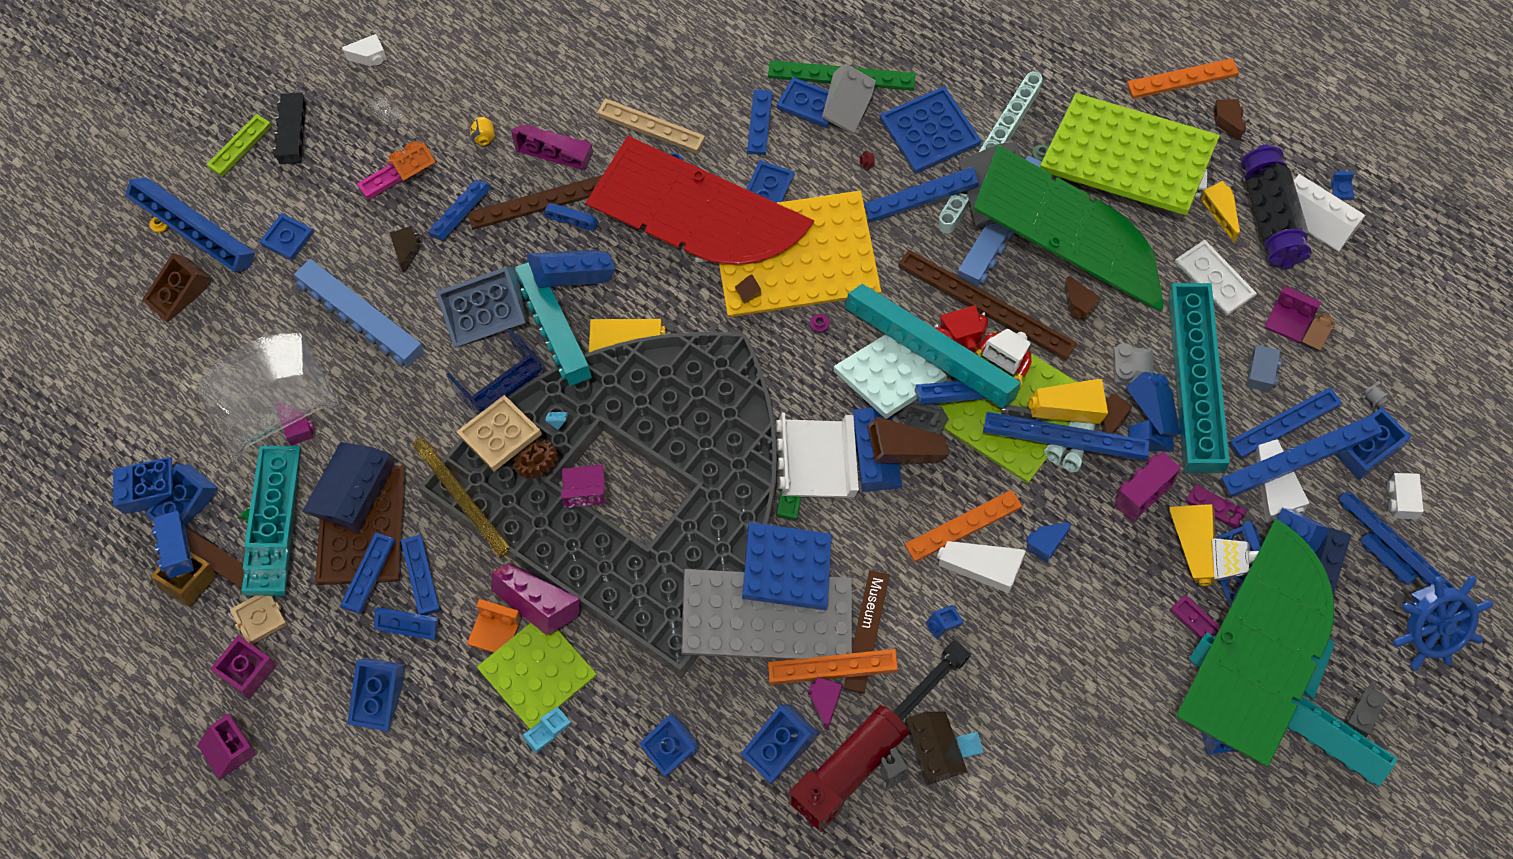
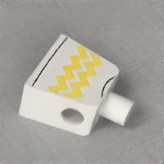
[1212,539,1259,581]

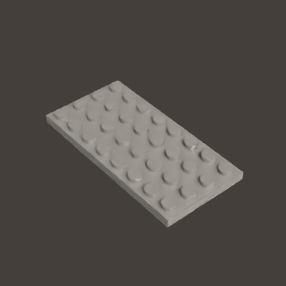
[681,569,852,660]

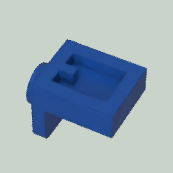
[1331,170,1354,200]
[926,605,964,639]

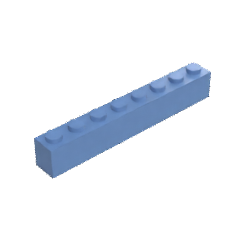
[957,155,1042,287]
[294,259,424,367]

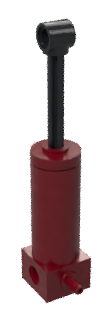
[789,640,972,832]

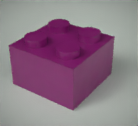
[210,636,276,699]

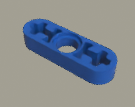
[544,203,598,231]

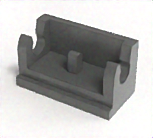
[901,400,949,435]
[880,748,908,789]

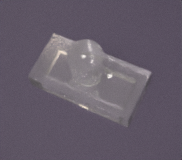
[367,95,406,129]

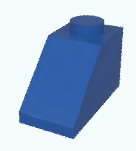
[1128,420,1174,452]
[1026,522,1072,563]

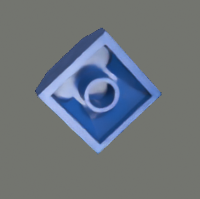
[639,715,699,777]

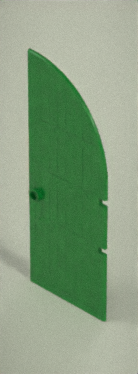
[973,145,1163,311]
[1175,519,1334,767]

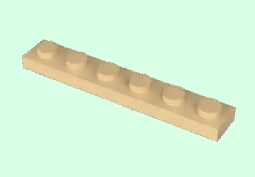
[597,98,705,154]

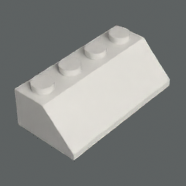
[1294,174,1365,252]

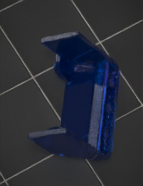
[446,329,542,412]

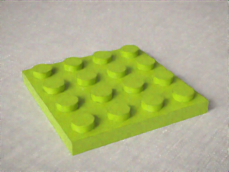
[477,623,597,730]

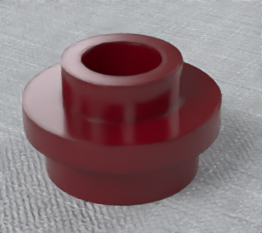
[860,151,875,170]

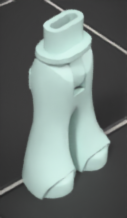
[1044,421,1096,472]

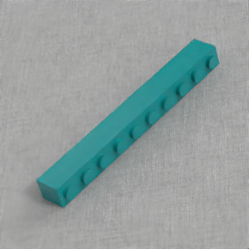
[845,283,1021,408]
[1189,633,1398,787]

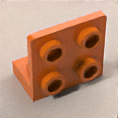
[386,141,435,181]
[467,599,522,653]

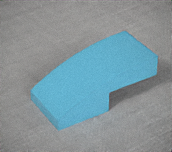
[523,707,571,753]

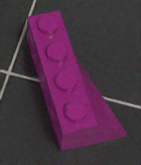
[511,125,593,171]

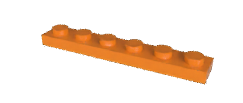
[1127,58,1239,99]
[904,490,1022,563]
[768,649,898,685]

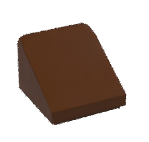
[735,274,761,303]

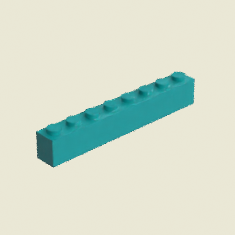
[515,262,592,386]

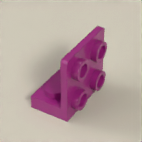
[1264,286,1321,343]
[561,465,606,508]

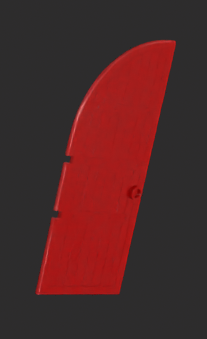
[585,136,814,265]

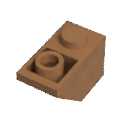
[1302,313,1336,350]

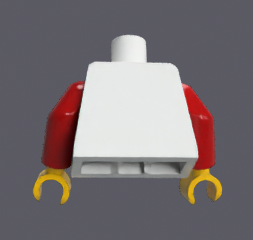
[974,329,1032,390]

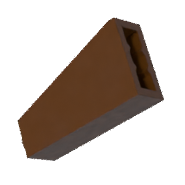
[867,417,949,463]

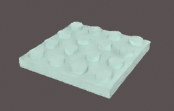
[834,334,947,419]

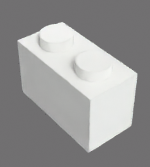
[1386,473,1424,519]

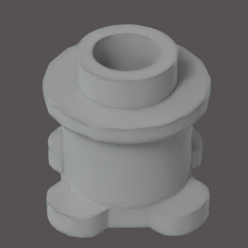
[1361,381,1389,408]

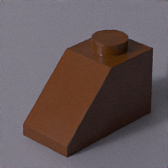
[1064,276,1101,322]
[1100,393,1133,434]

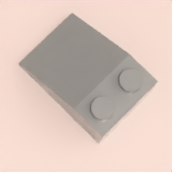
[822,63,876,133]

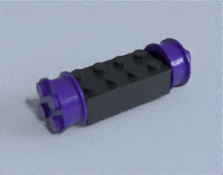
[1241,144,1312,270]

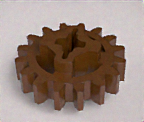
[513,440,558,479]

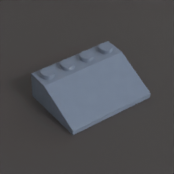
[436,267,526,348]

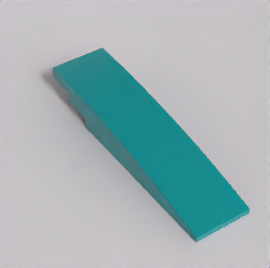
[241,446,301,596]

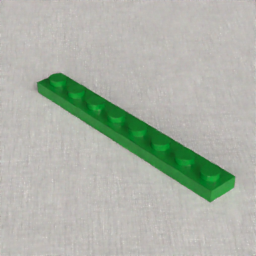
[768,60,916,91]

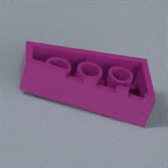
[491,563,580,636]

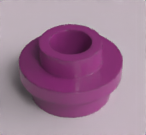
[810,314,830,332]

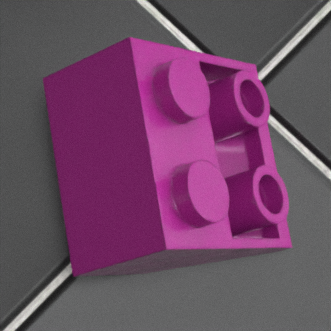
[197,714,257,780]

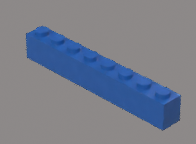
[125,177,255,272]

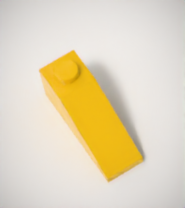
[1200,181,1240,242]

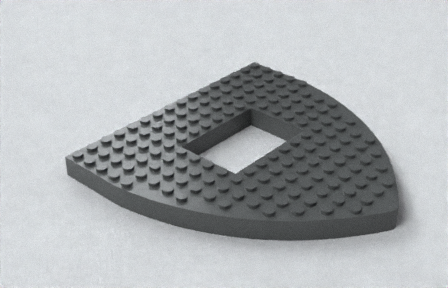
[419,332,777,678]

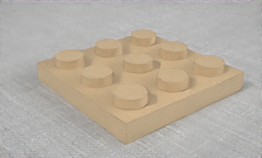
[456,395,542,472]

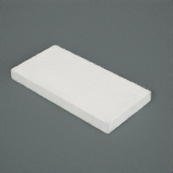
[1175,240,1257,316]

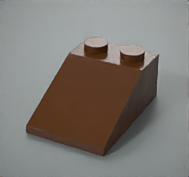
[142,253,211,322]

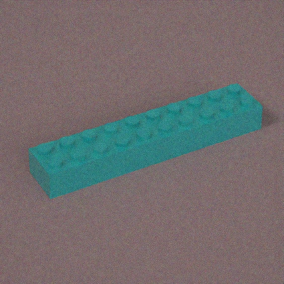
[1168,283,1230,473]

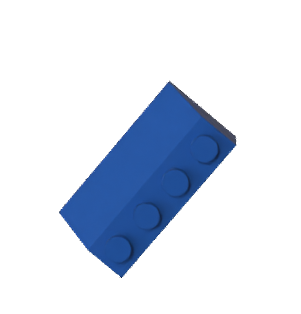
[526,249,615,287]
[853,408,902,492]

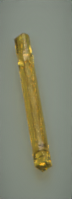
[412,437,510,558]

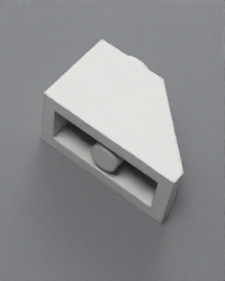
[342,34,387,66]

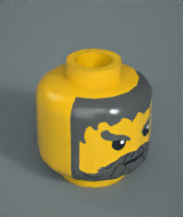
[470,117,495,146]

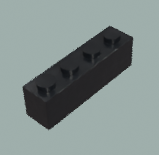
[273,92,306,164]

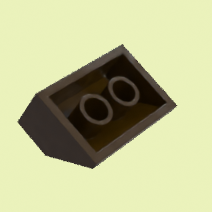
[905,712,968,786]

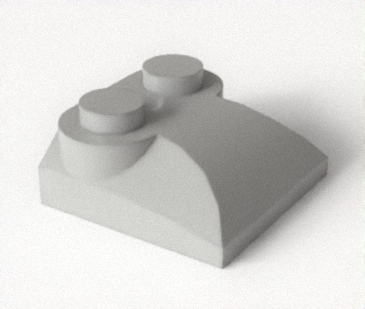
[1113,343,1154,385]

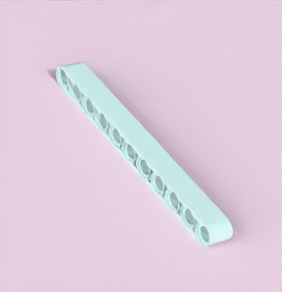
[938,72,1042,234]

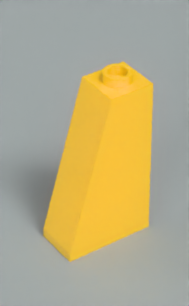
[589,319,666,352]
[1028,379,1108,424]
[1170,504,1217,586]

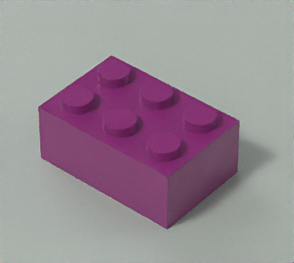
[1115,451,1181,522]

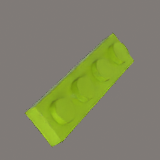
[206,114,272,177]

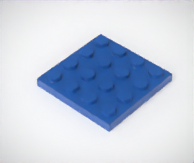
[879,86,982,174]
[742,522,831,610]

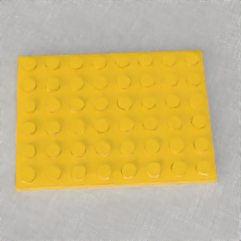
[719,190,881,317]

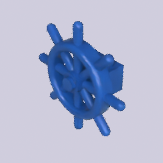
[1393,576,1493,671]

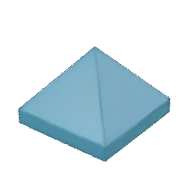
[545,412,568,430]
[956,732,984,758]

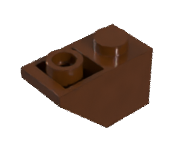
[1213,99,1246,140]

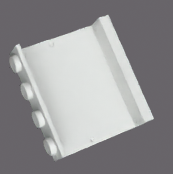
[775,413,859,498]

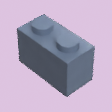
[1246,345,1282,392]

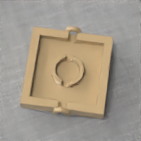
[230,596,287,645]

